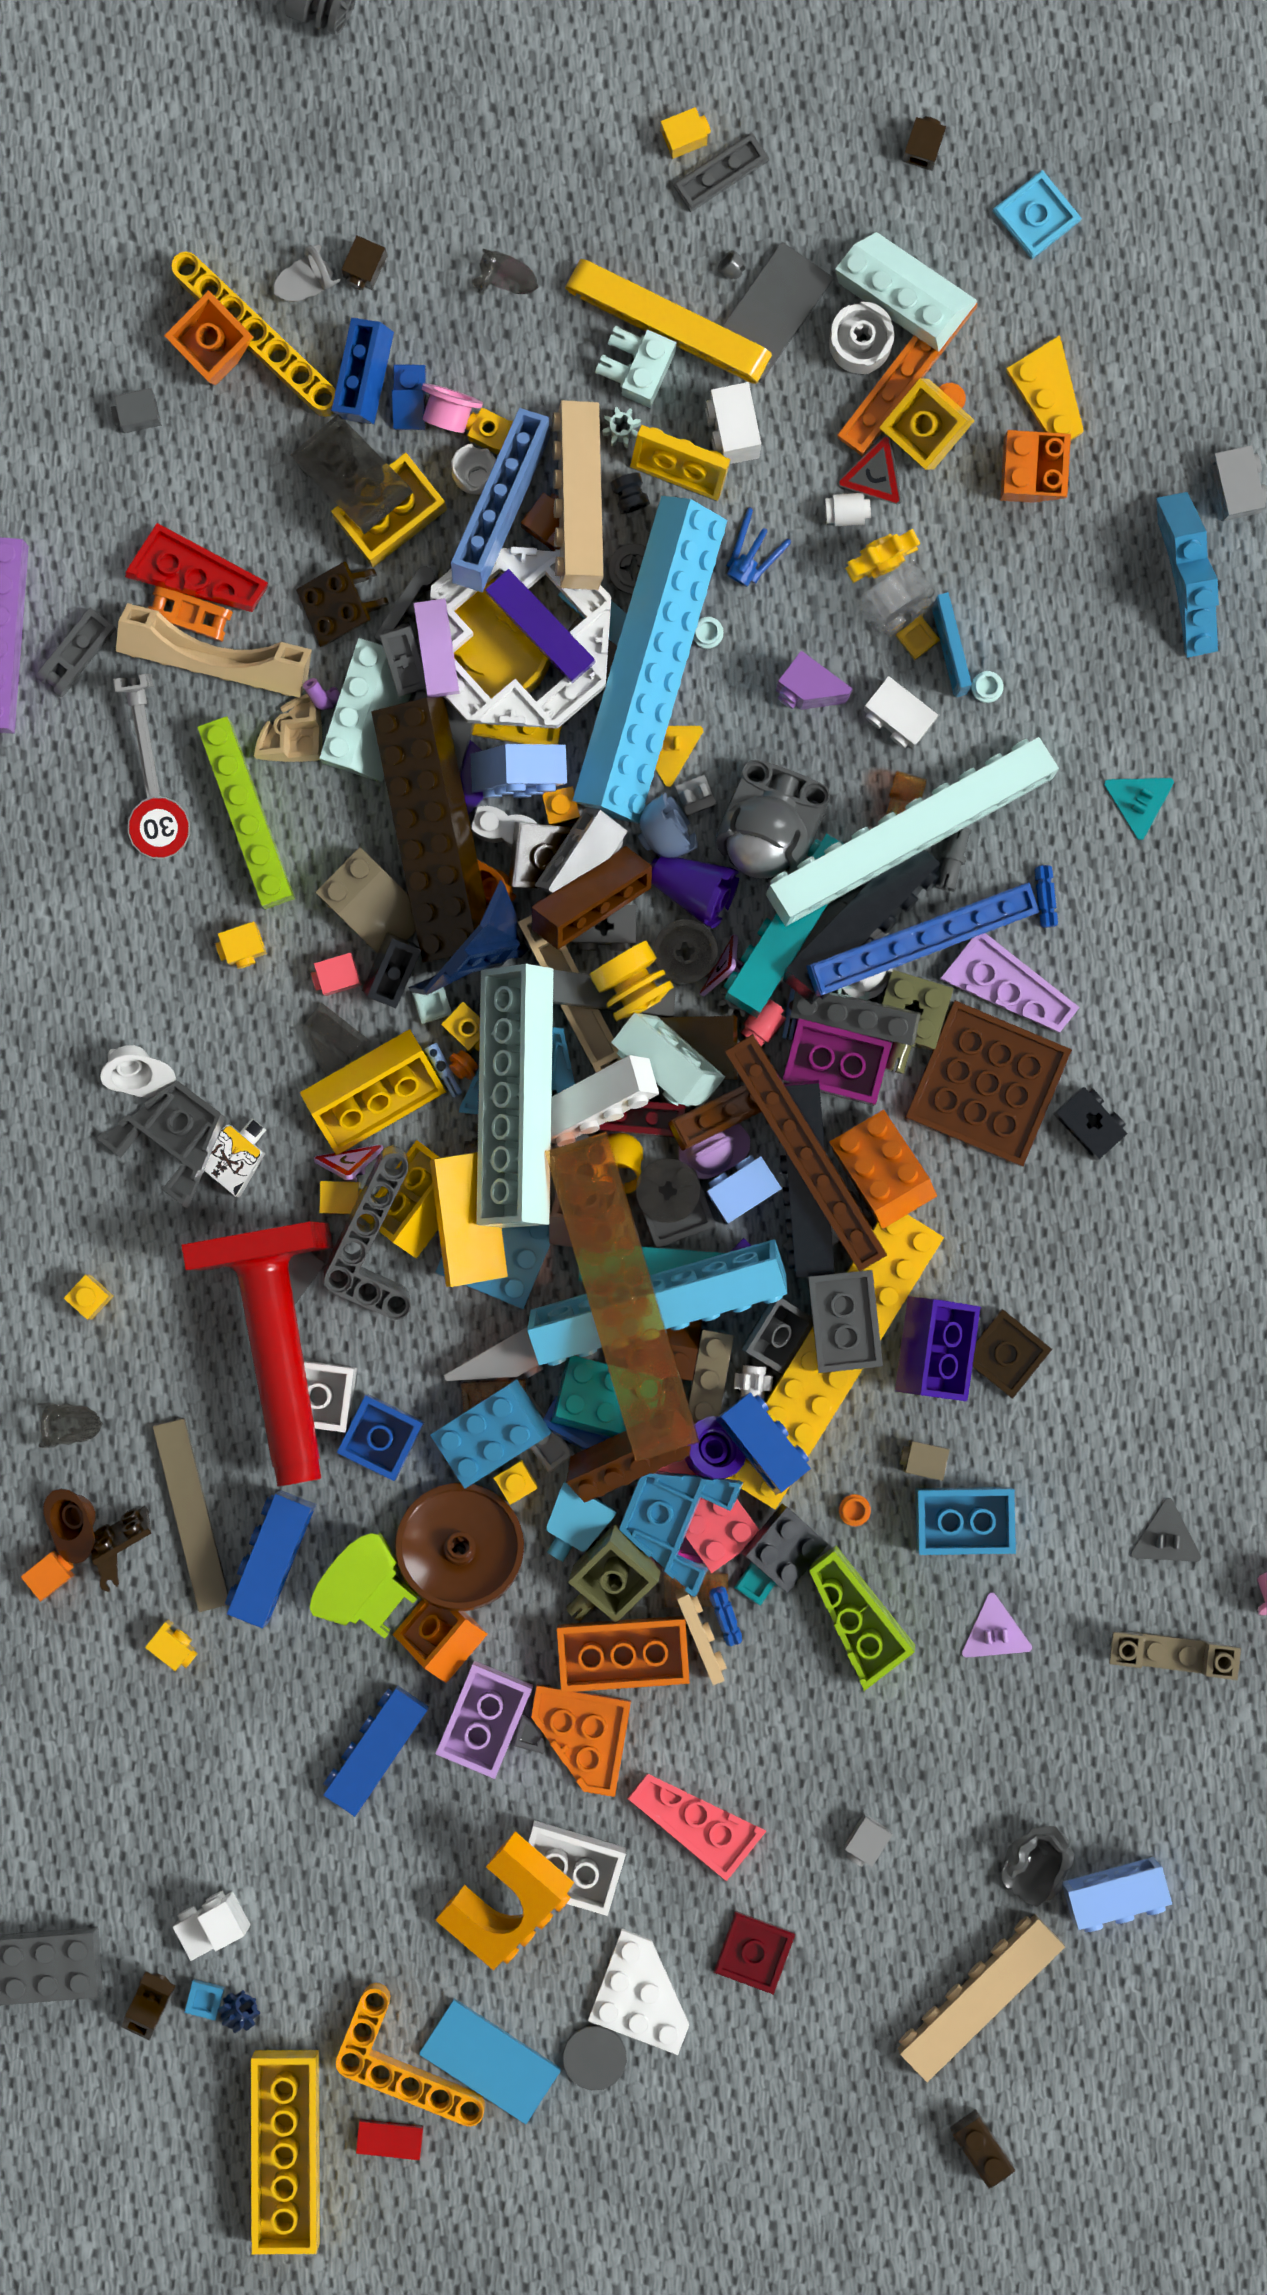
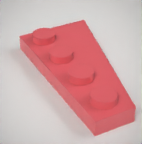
[627,1774,766,1881]

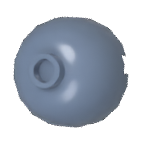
[638,793,698,858]

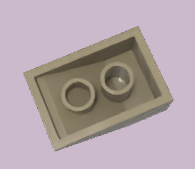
[315,847,416,954]

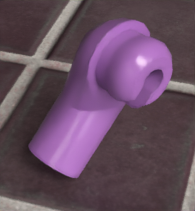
[303,678,340,710]

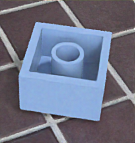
[706,1155,782,1224]

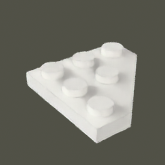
[588,1929,689,2055]

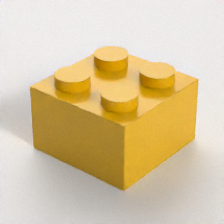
[879,378,975,470]

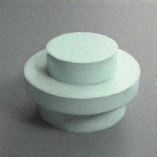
[693,617,724,649]
[971,671,1003,703]

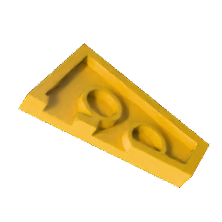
[1006,335,1084,441]

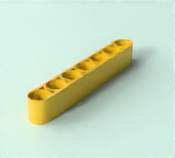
[171,252,336,417]
[565,259,772,384]

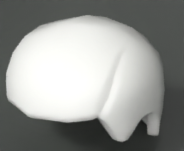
[451,444,496,495]

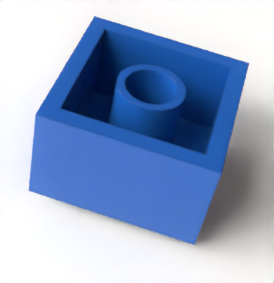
[337,1394,425,1481]

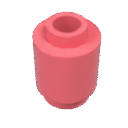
[741,999,786,1047]

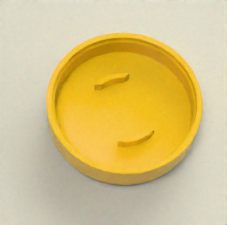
[454,578,551,699]

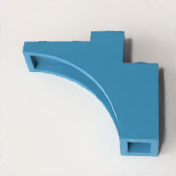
[1156,492,1219,658]

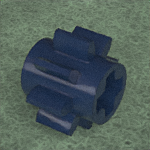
[218,1990,260,2033]

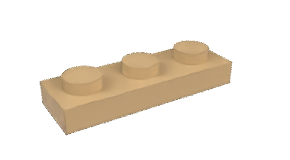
[675,1587,727,1686]

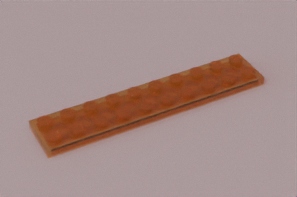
[545,1132,700,1462]

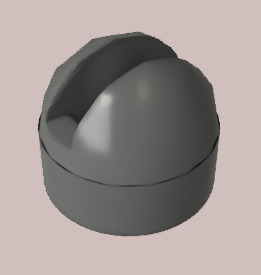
[718,250,746,279]

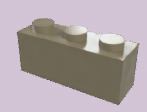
[685,1329,734,1426]

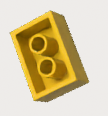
[331,452,447,568]

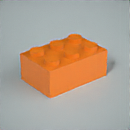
[829,1109,937,1229]

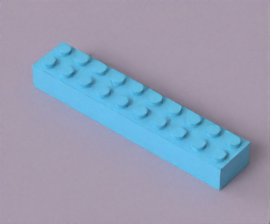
[572,496,728,823]

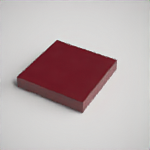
[713,1911,796,1995]

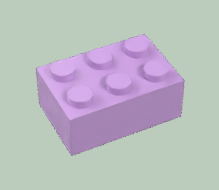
[436,1661,533,1779]

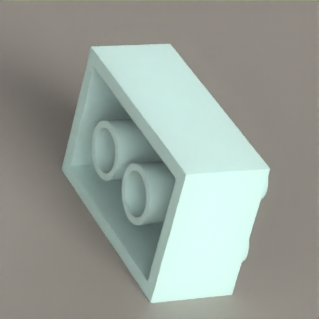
[611,1012,725,1107]

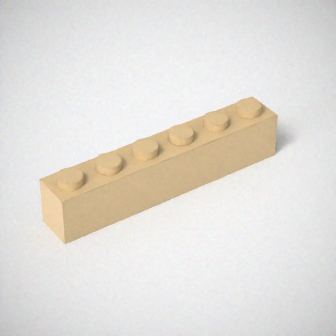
[552,400,603,590]
[898,1914,1065,2082]

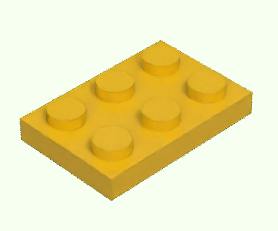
[630,425,731,501]

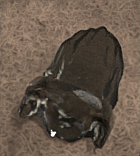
[472,249,538,295]
[37,1402,103,1449]

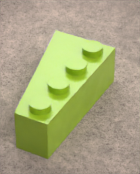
[809,1545,915,1691]

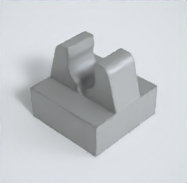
[675,775,716,817]

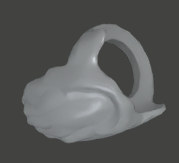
[274,244,340,302]

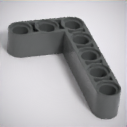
[324,1145,411,1320]

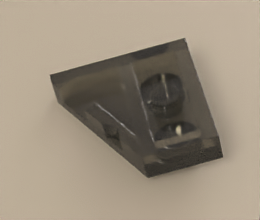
[302,1003,372,1077]

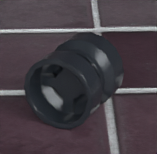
[610,472,650,514]

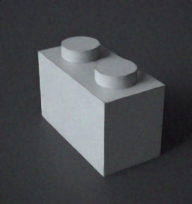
[1210,445,1267,521]

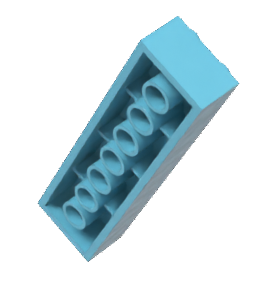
[527,1239,787,1366]

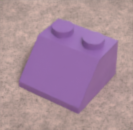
[776,651,852,710]

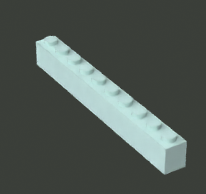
[766,737,1059,927]

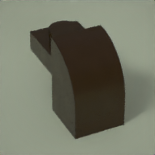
[121,1971,176,2041]

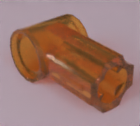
[885,771,927,816]

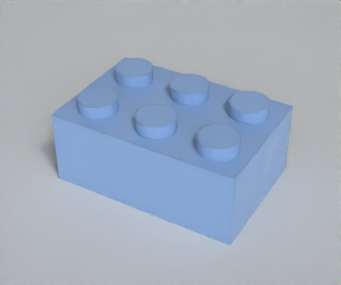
[471,744,567,798]
[1062,1857,1172,1932]

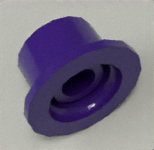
[685,1416,746,1479]

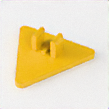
[655,726,703,787]

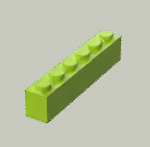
[197,716,295,910]

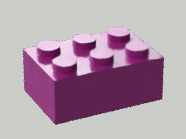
[782,1018,892,1106]

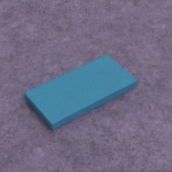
[419,1998,561,2124]

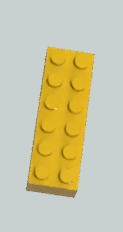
[251,2050,320,2255]

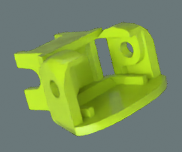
[310,1532,418,1639]

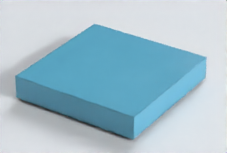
[993,170,1082,259]

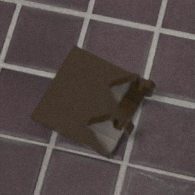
[296,562,389,647]
[91,1506,151,1592]

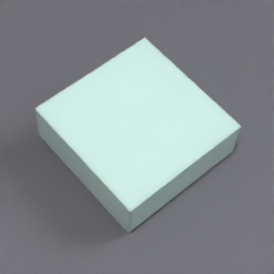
[412,987,452,1024]

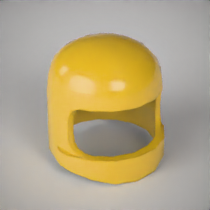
[594,1133,643,1194]

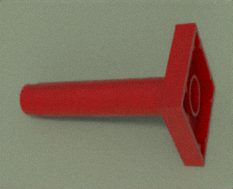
[181,1221,333,1486]

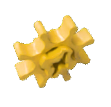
[845,529,921,583]

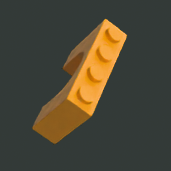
[435,1831,574,1971]

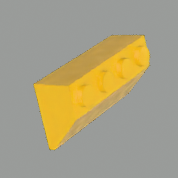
[299,1029,446,1155]

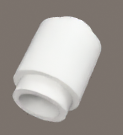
[825,493,871,527]

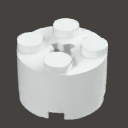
[829,302,894,374]

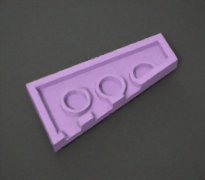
[940,933,1080,1033]

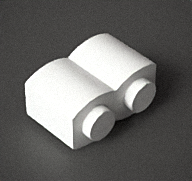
[471,806,538,848]

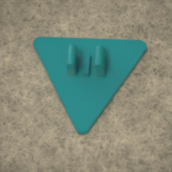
[1104,778,1174,840]

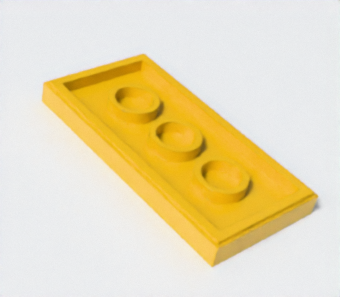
[430,1152,508,1287]

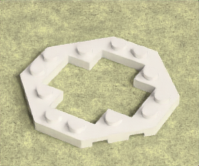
[430,547,611,728]

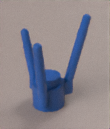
[726,507,791,587]

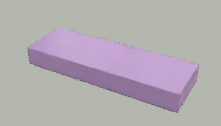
[414,598,460,697]

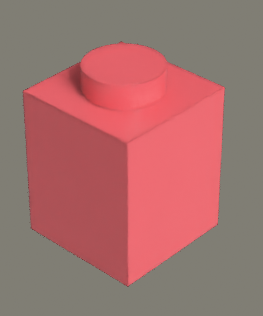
[311,953,362,996]

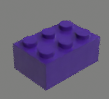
[895,1296,981,1402]

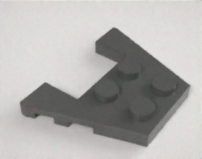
[96,1080,226,1209]

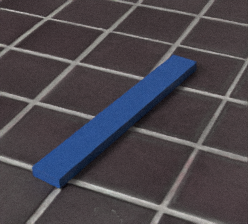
[806,882,1039,996]

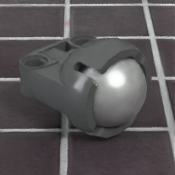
[717,760,830,880]

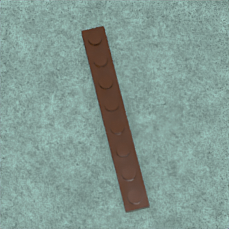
[725,1034,887,1272]

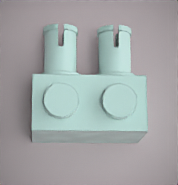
[595,326,676,408]

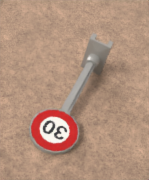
[113,674,191,859]

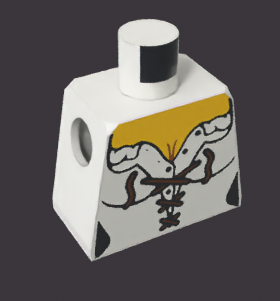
[204,1118,266,1197]

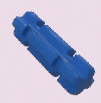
[1034,865,1058,928]
[709,1586,742,1646]

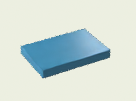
[932,592,972,697]

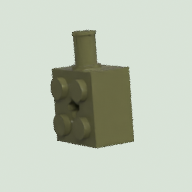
[881,970,954,1074]
[567,1524,662,1623]

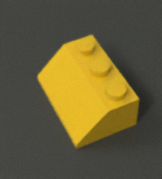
[360,1140,441,1259]

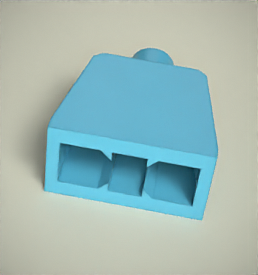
[545,1480,617,1562]

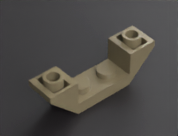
[1109,1632,1241,1680]

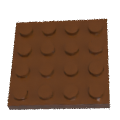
[905,1000,1072,1167]

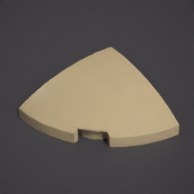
[254,694,323,762]

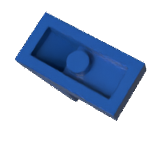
[392,365,426,430]

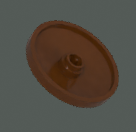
[396,1483,524,1611]

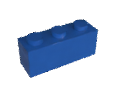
[331,318,394,425]
[716,1392,811,1495]

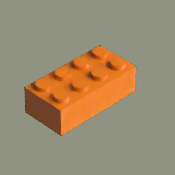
[557,1616,690,1693]

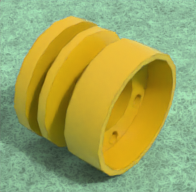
[589,940,674,1022]

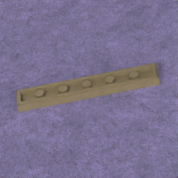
[153,1418,228,1612]

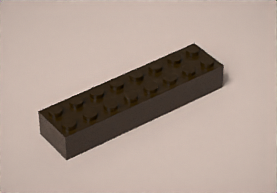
[371,697,487,962]

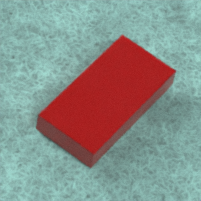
[356,2119,424,2160]

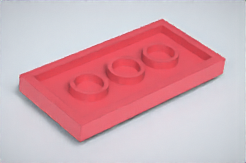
[658,1459,759,1573]

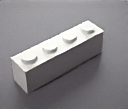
[551,1055,659,1147]

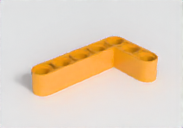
[335,1983,485,2127]

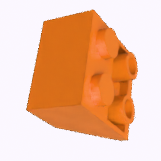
[1000,430,1071,503]

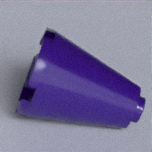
[651,856,740,929]

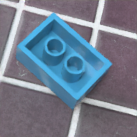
[430,1379,552,1489]
[915,1487,1016,1555]

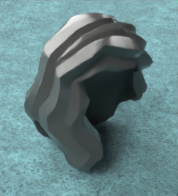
[1001,1826,1074,1907]

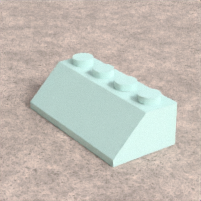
[835,232,977,352]
[319,638,411,783]

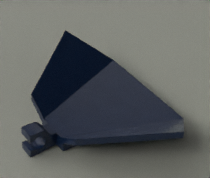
[408,880,529,995]

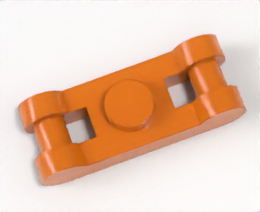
[148,586,233,642]

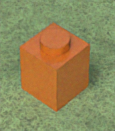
[21,1550,75,1602]

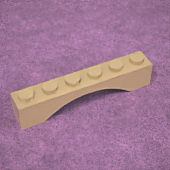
[116,603,312,698]
[518,915,622,1073]

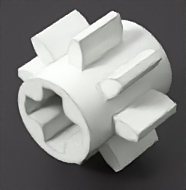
[734,1365,773,1399]

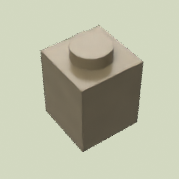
[899,1440,950,1481]

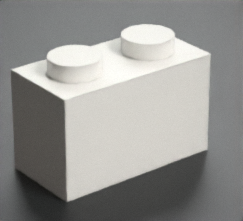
[863,676,938,749]

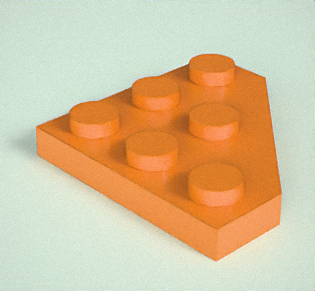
[531,1684,631,1797]

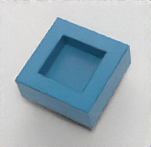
[184,1979,225,2021]

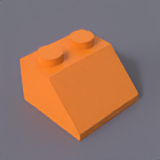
[164,290,254,385]
[393,1600,488,1683]

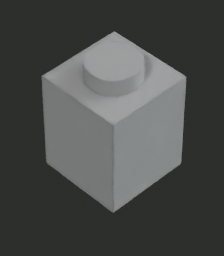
[843,1813,893,1867]

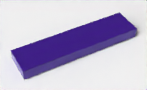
[485,569,596,684]

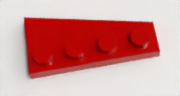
[125,523,268,612]

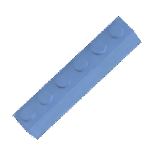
[451,408,550,592]

